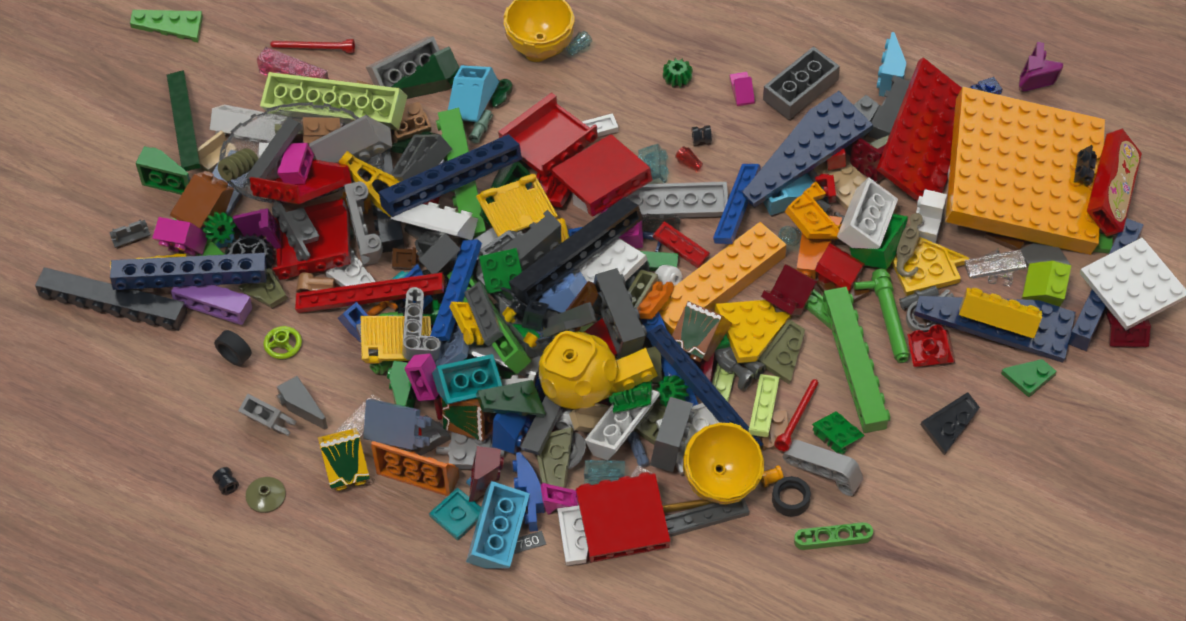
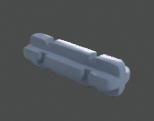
[627,431,649,468]

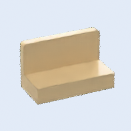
[198,130,237,173]
[569,403,611,433]

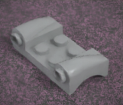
[344,182,383,266]

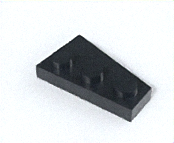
[920,392,980,455]

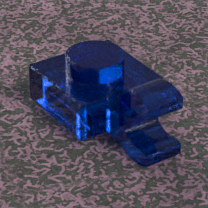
[970,77,1003,95]

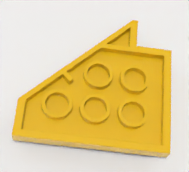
[892,237,969,296]
[715,300,791,363]

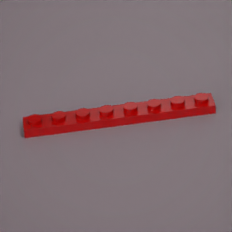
[295,273,444,313]

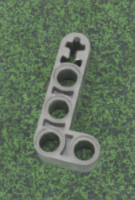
[402,287,440,361]
[783,440,863,496]

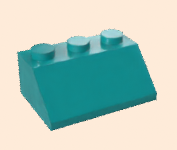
[432,354,502,405]

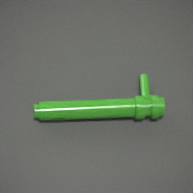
[854,269,909,363]

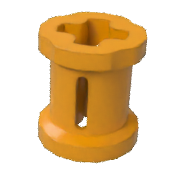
[761,465,784,488]

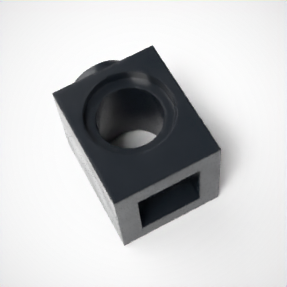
[522,300,549,332]

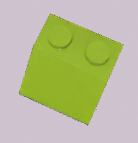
[1022,261,1071,307]

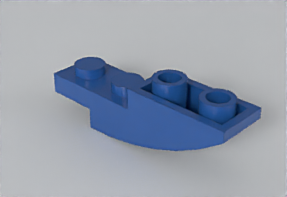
[513,452,545,532]

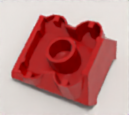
[815,243,865,292]
[907,325,955,367]

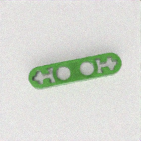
[794,522,873,550]

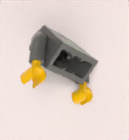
[502,307,553,358]

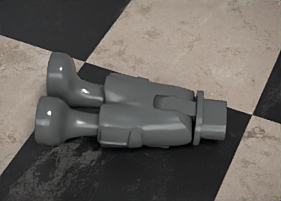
[714,346,766,391]

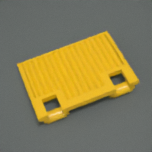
[476,174,558,237]
[361,316,431,364]

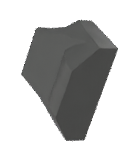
[411,415,451,456]

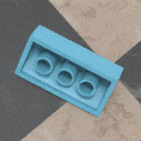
[466,481,530,568]

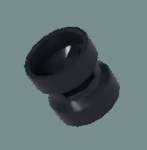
[691,125,712,145]
[212,467,239,495]

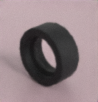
[214,330,252,366]
[772,476,811,517]

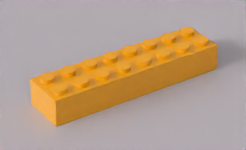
[659,222,786,336]

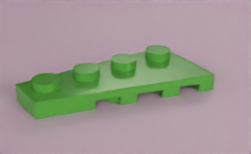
[130,10,203,42]

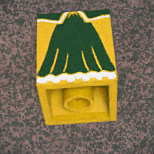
[317,428,370,491]

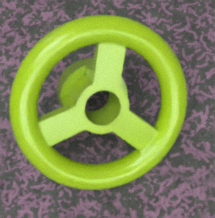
[263,326,302,359]

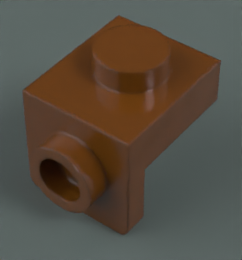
[392,247,419,270]

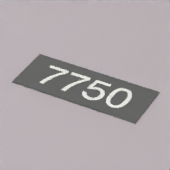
[514,531,546,554]

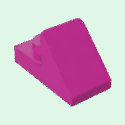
[729,72,755,106]
[541,483,578,515]

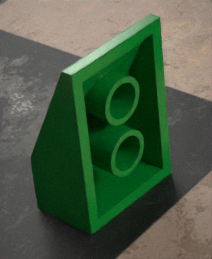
[136,146,190,195]
[850,214,908,269]
[387,361,417,408]

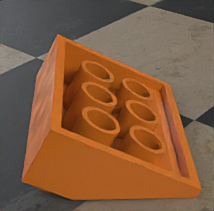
[371,441,460,496]

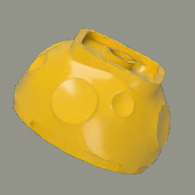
[503,0,575,62]
[539,331,618,410]
[683,422,764,504]

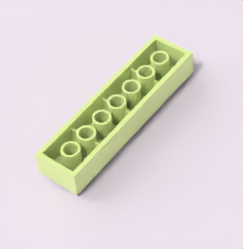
[260,72,407,130]

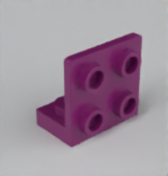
[233,208,282,249]

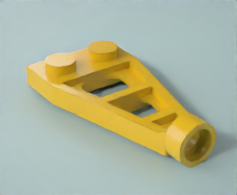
[338,151,400,217]

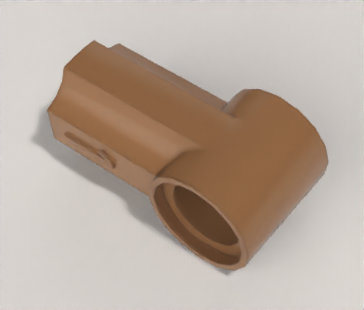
[296,273,335,293]

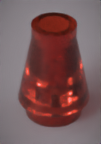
[675,146,703,172]

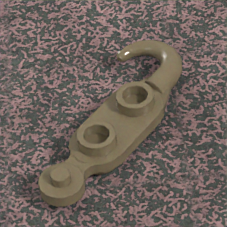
[896,213,923,277]

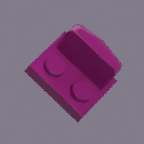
[1019,42,1063,92]

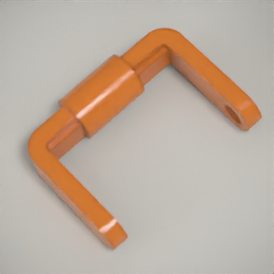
[366,300,398,316]

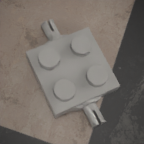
[436,432,504,469]

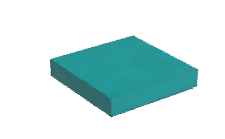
[429,487,481,541]

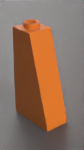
[797,216,842,280]

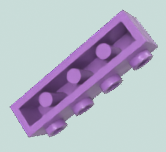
[171,285,252,325]

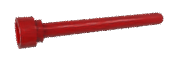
[270,39,355,53]
[774,379,818,452]

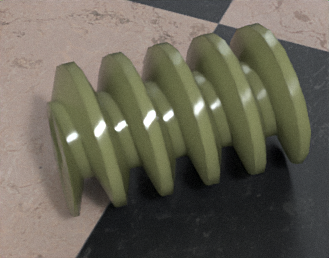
[218,148,258,182]

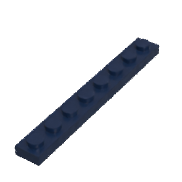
[646,324,763,447]

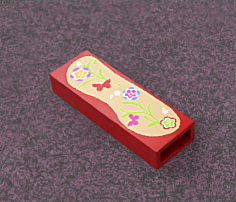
[1087,128,1142,236]

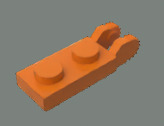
[637,282,674,319]

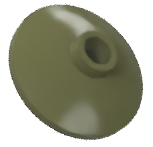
[246,477,286,513]

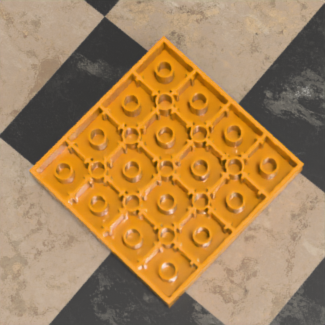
[945,87,1105,255]

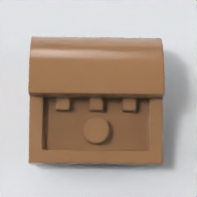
[391,102,432,143]

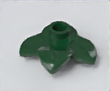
[490,79,513,108]

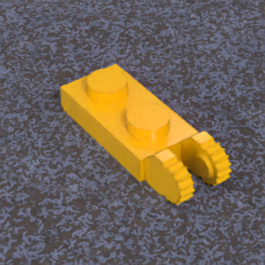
[449,302,484,345]

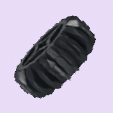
[224,233,275,269]

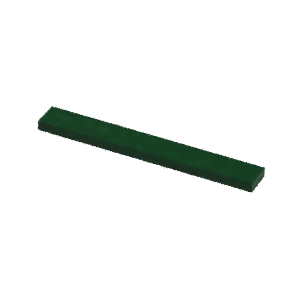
[166,70,201,171]

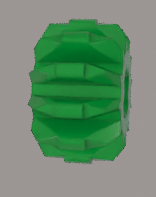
[662,58,693,88]
[203,212,236,244]
[656,375,689,407]

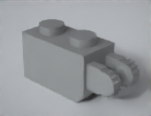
[238,394,297,436]

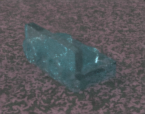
[638,144,669,183]
[584,460,625,485]

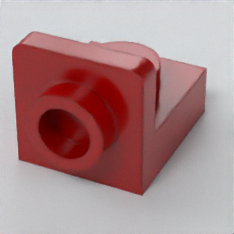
[815,174,836,203]

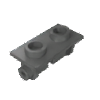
[109,219,151,248]

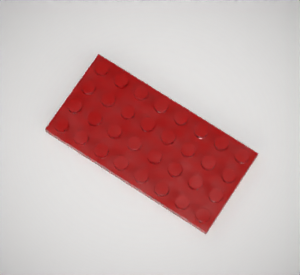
[876,57,962,202]

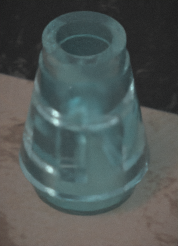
[566,31,592,56]

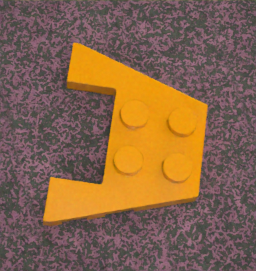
[785,182,842,239]

